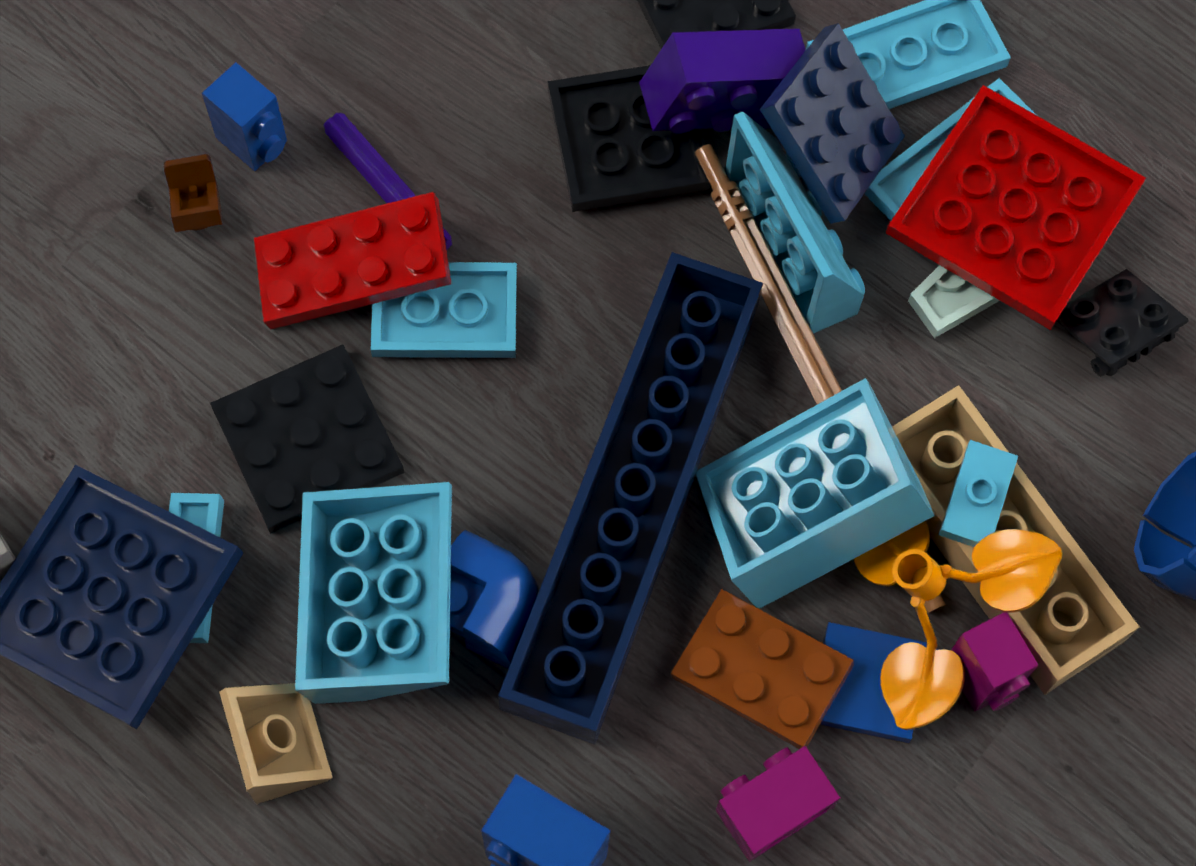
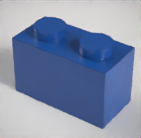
[202,62,287,171]

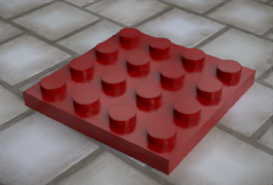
[886,85,1146,330]

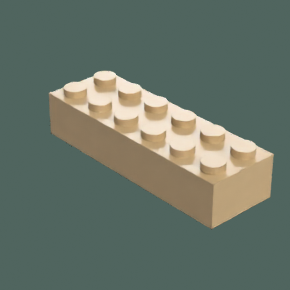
[892,385,1139,695]

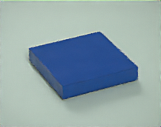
[820,622,927,743]

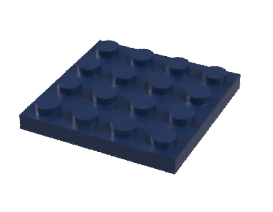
[0,465,243,730]

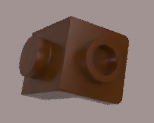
[164,154,222,232]

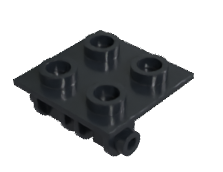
[1057,269,1188,377]

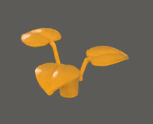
[853,521,1062,730]

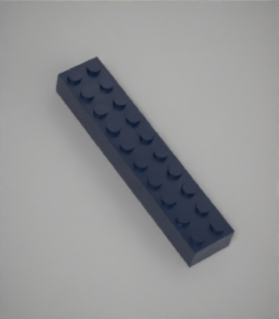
[498,252,763,745]

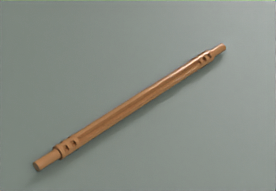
[695,144,946,614]

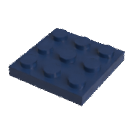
[760,23,905,224]

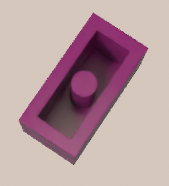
[951,612,1038,711]
[715,746,840,862]

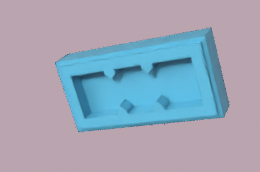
[939,440,1018,547]

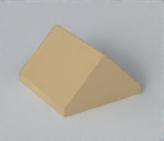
[219,683,333,804]

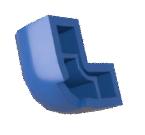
[450,530,538,669]

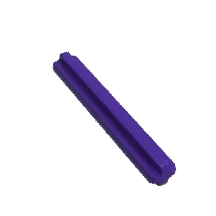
[324,113,452,250]

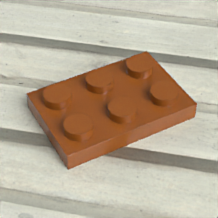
[671,589,854,749]

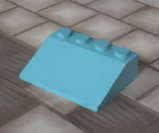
[725,111,865,333]
[696,378,935,609]
[295,482,452,704]

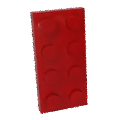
[254,192,452,330]

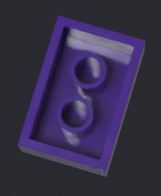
[639,29,806,134]

